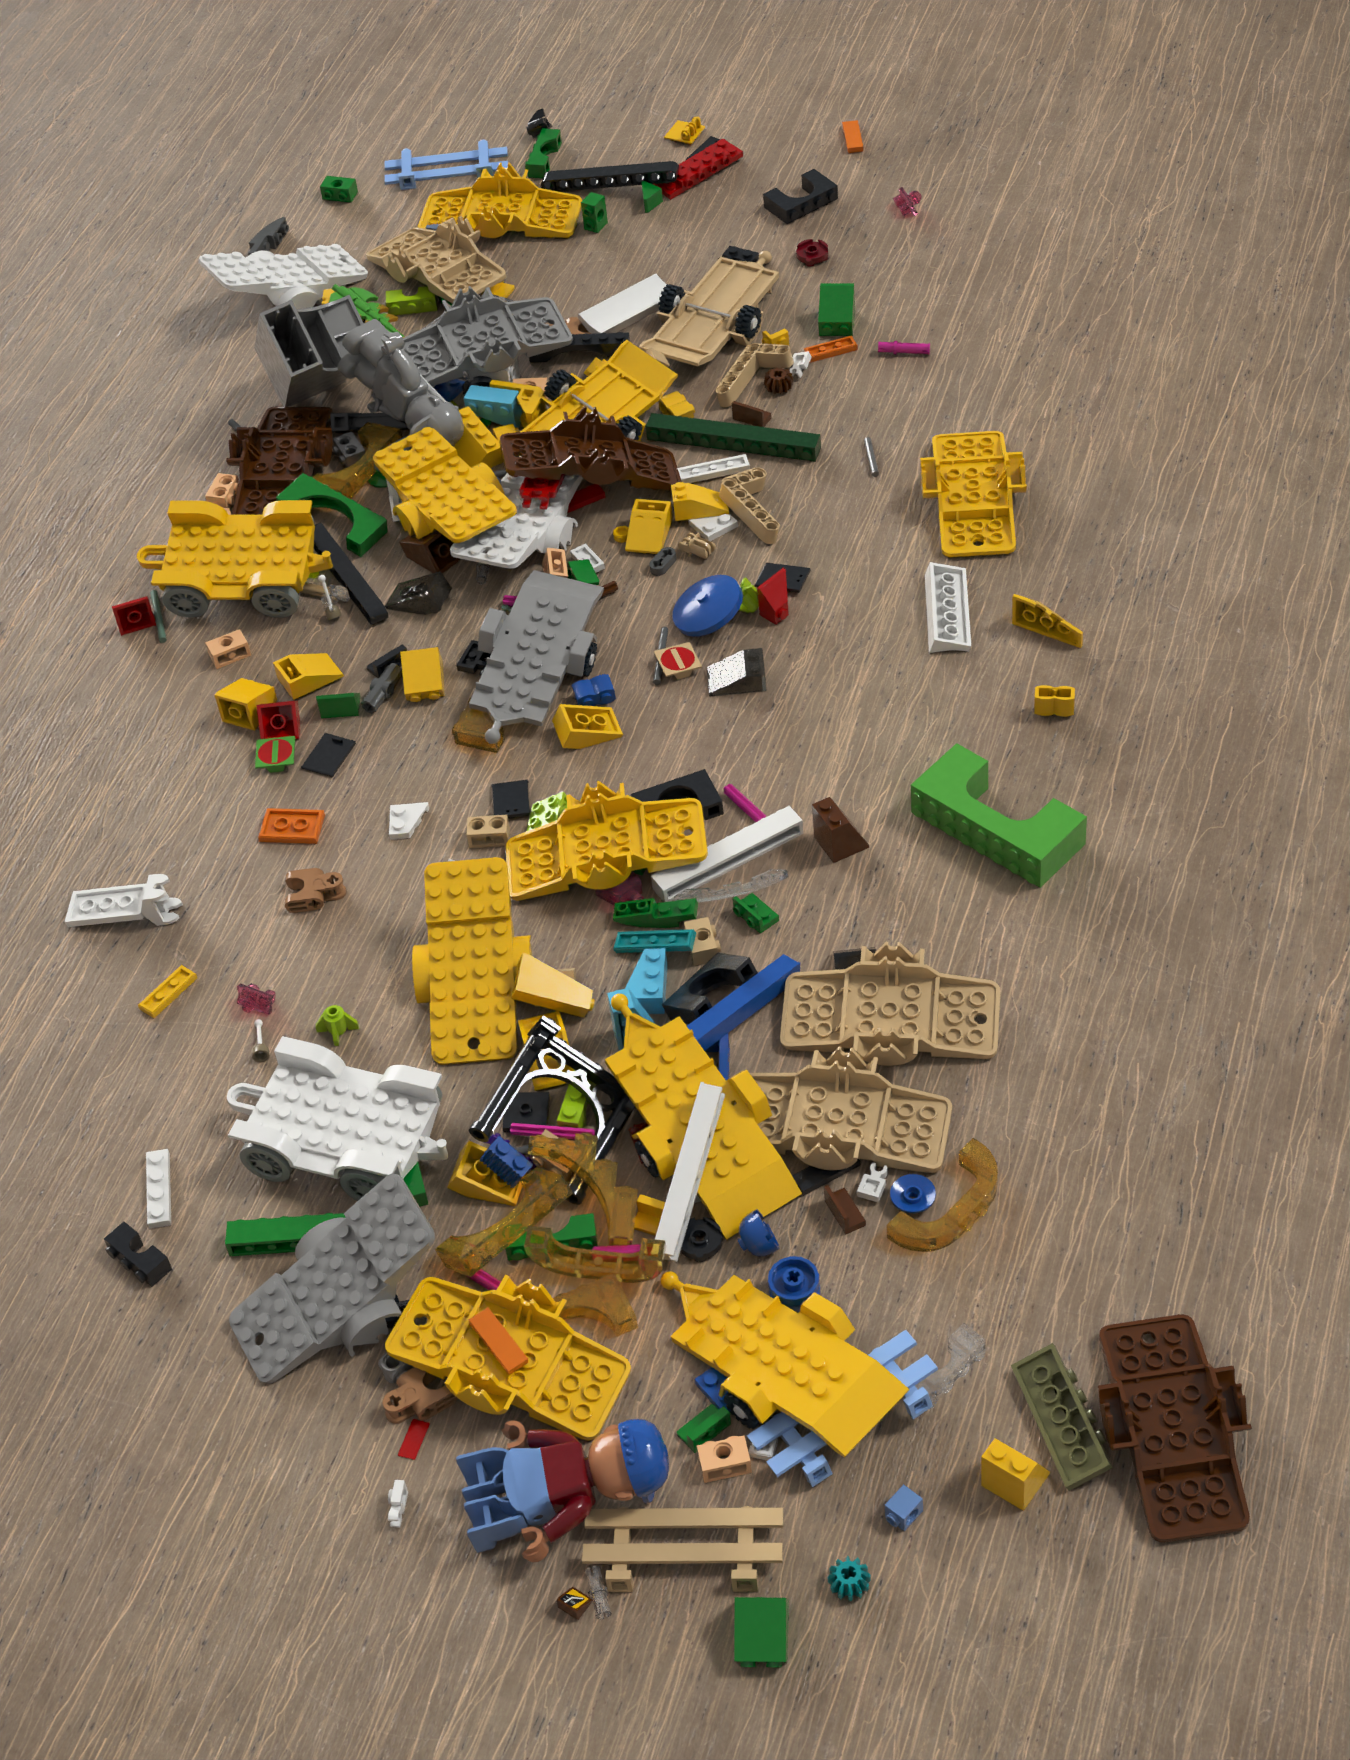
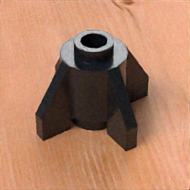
[526,108,553,138]

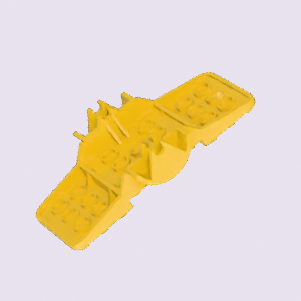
[418,162,582,238]
[373,427,517,543]
[920,431,1027,557]
[506,781,708,901]
[412,857,533,1065]
[385,1275,631,1441]

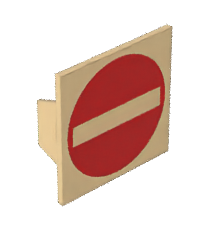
[654,642,702,680]

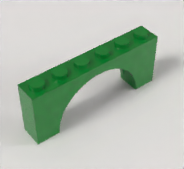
[276,473,388,557]

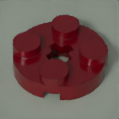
[796,239,828,267]

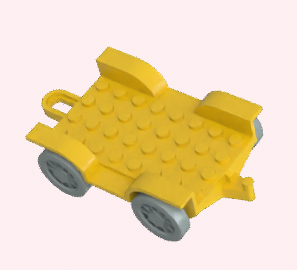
[137,500,333,618]

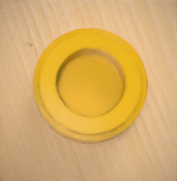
[613,526,629,543]

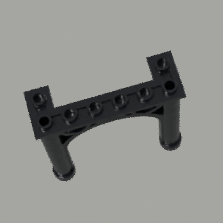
[469,1015,636,1205]

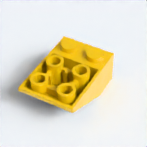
[625,499,673,554]
[273,653,344,700]

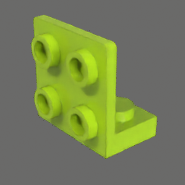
[526,792,567,832]

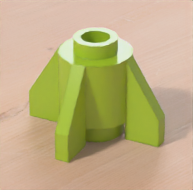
[739,577,759,613]
[315,1005,359,1046]

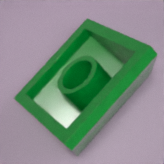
[316,693,360,719]

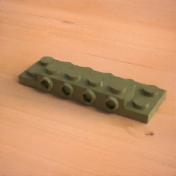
[1011,1343,1112,1491]

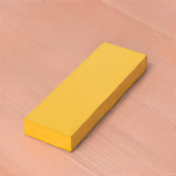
[138,965,197,1018]

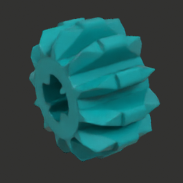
[827,1555,871,1602]

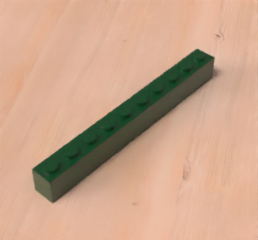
[645,413,821,462]

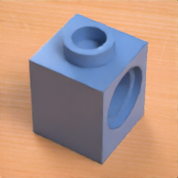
[885,1484,923,1531]

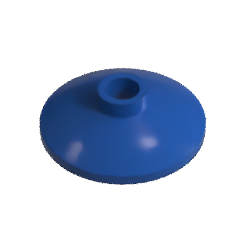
[890,1174,936,1213]

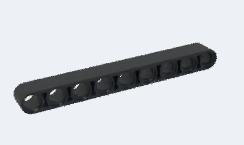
[541,161,679,192]
[314,522,389,625]

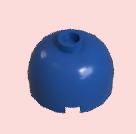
[737,1209,780,1257]

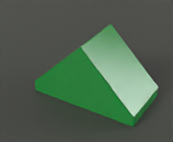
[641,181,663,213]

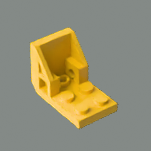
[490,380,547,429]
[518,1011,574,1091]

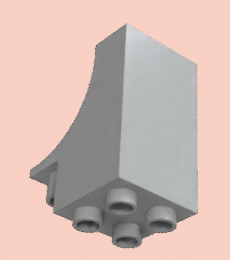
[254,295,364,407]

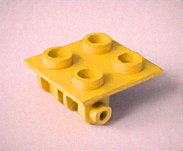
[664,117,705,144]

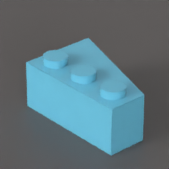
[463,385,523,429]
[625,948,668,1014]
[607,988,655,1051]

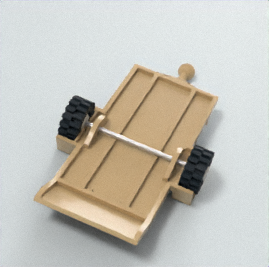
[639,250,779,366]

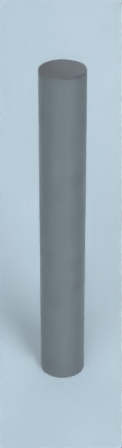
[864,437,879,477]

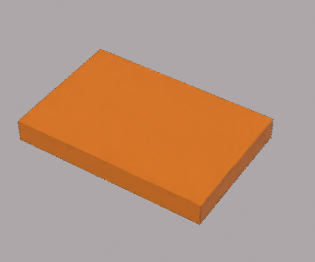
[258,808,325,844]

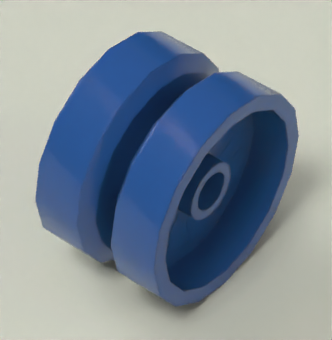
[768,1256,821,1313]

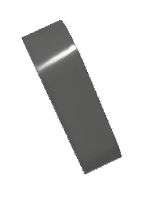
[649,547,676,576]

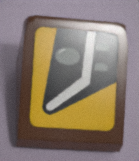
[556,1587,593,1620]

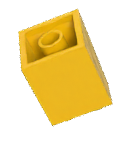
[400,647,445,702]
[215,678,277,731]
[981,1438,1050,1511]

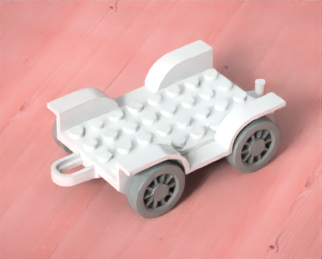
[227,1036,448,1201]

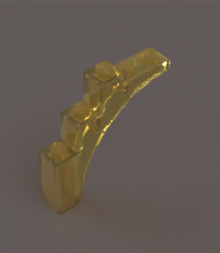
[527,1133,638,1246]

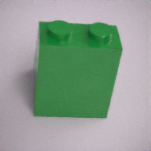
[818,283,855,336]
[734,1597,789,1667]

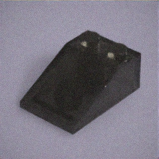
[385,571,452,615]
[707,648,767,697]

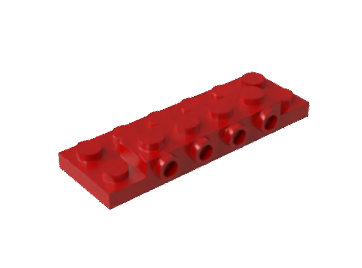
[653,139,743,200]

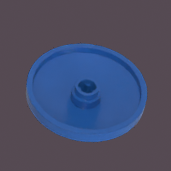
[673,575,743,637]

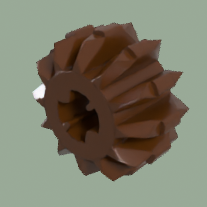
[764,367,793,395]

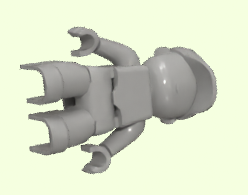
[338,319,464,451]

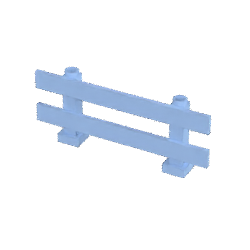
[385,139,508,190]
[747,1330,938,1487]

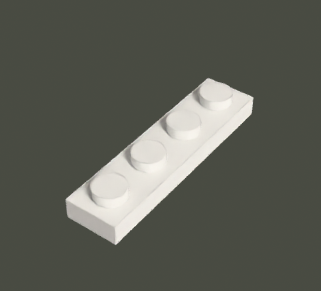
[677,454,750,483]
[146,1149,171,1229]

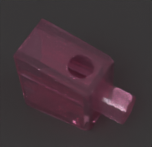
[595,871,644,906]

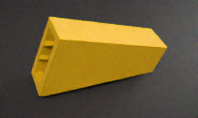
[511,953,595,1018]

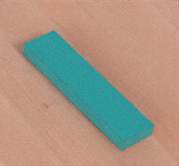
[613,929,696,953]

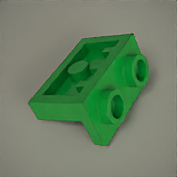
[732,893,779,934]

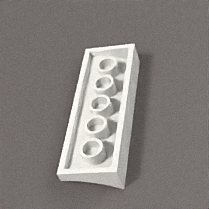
[578,274,667,334]
[925,562,971,653]

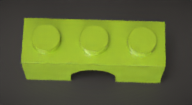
[386,286,437,316]
[557,1070,596,1128]

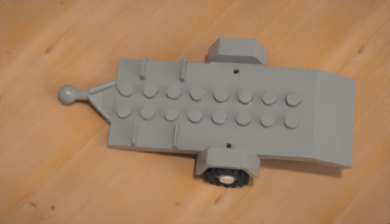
[469,570,604,744]

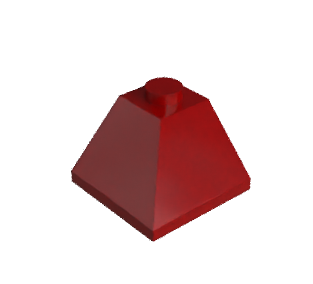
[757,568,789,625]
[112,596,156,636]
[256,701,300,739]

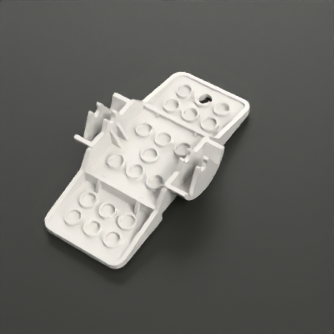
[199,244,368,309]
[450,456,583,569]

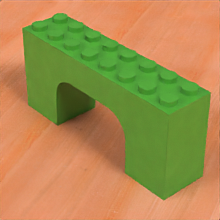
[911,743,1087,888]

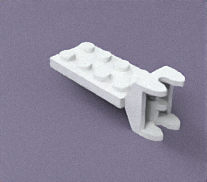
[65,874,183,927]

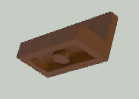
[732,401,772,427]
[824,1185,866,1235]

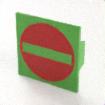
[255,736,295,773]

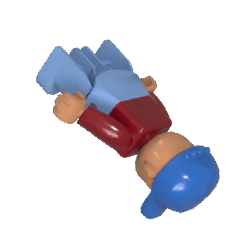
[456,1419,669,1562]

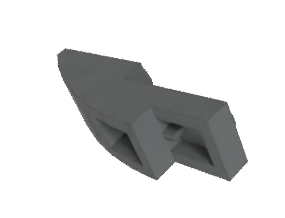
[248,217,289,255]

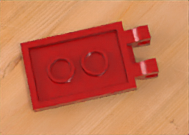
[519,474,565,510]

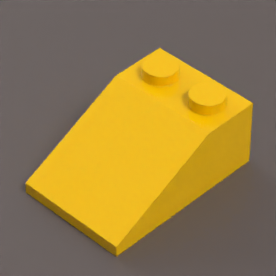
[671,482,729,521]
[552,704,623,749]
[447,1140,527,1206]

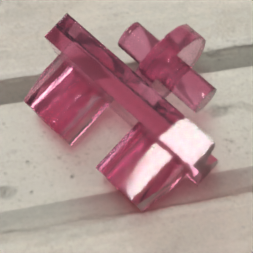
[893,187,922,216]
[237,983,275,1015]

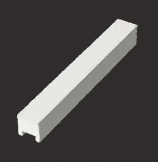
[651,1082,725,1262]

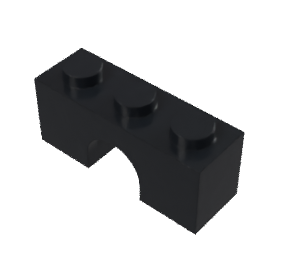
[104,1222,172,1287]

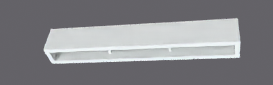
[651,806,803,902]

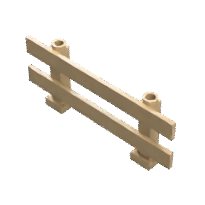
[582,1506,783,1592]

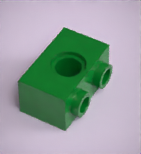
[320,176,358,203]
[581,192,608,233]

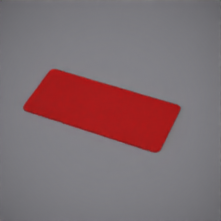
[398,1419,430,1460]

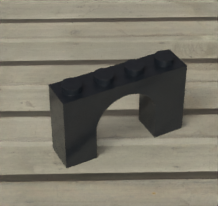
[763,169,838,224]
[631,769,724,820]
[662,953,758,1024]

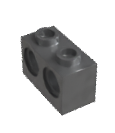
[332,431,368,471]

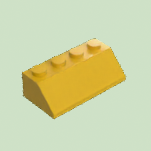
[454,406,503,468]

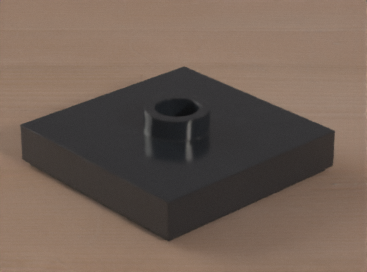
[502,1092,550,1133]

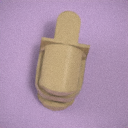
[678,532,716,559]

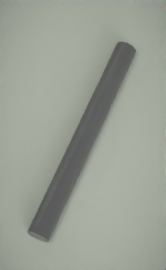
[653,627,668,685]

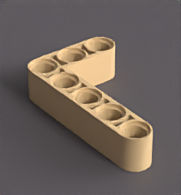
[715,343,794,407]
[719,468,780,544]

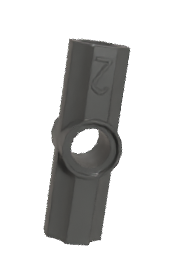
[361,663,403,714]

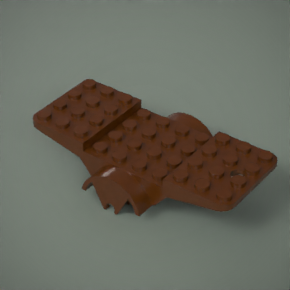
[226,406,333,515]
[499,406,682,491]
[1098,1314,1252,1543]

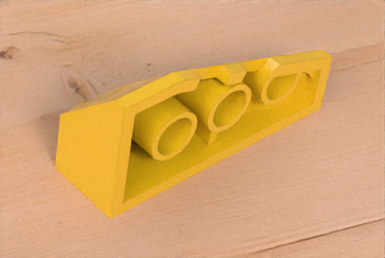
[1012,594,1083,648]

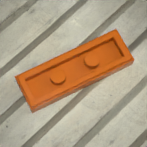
[842,120,863,153]
[804,336,858,363]
[468,1307,529,1375]

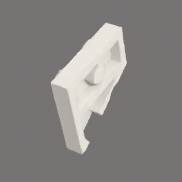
[688,514,738,541]
[389,802,429,840]

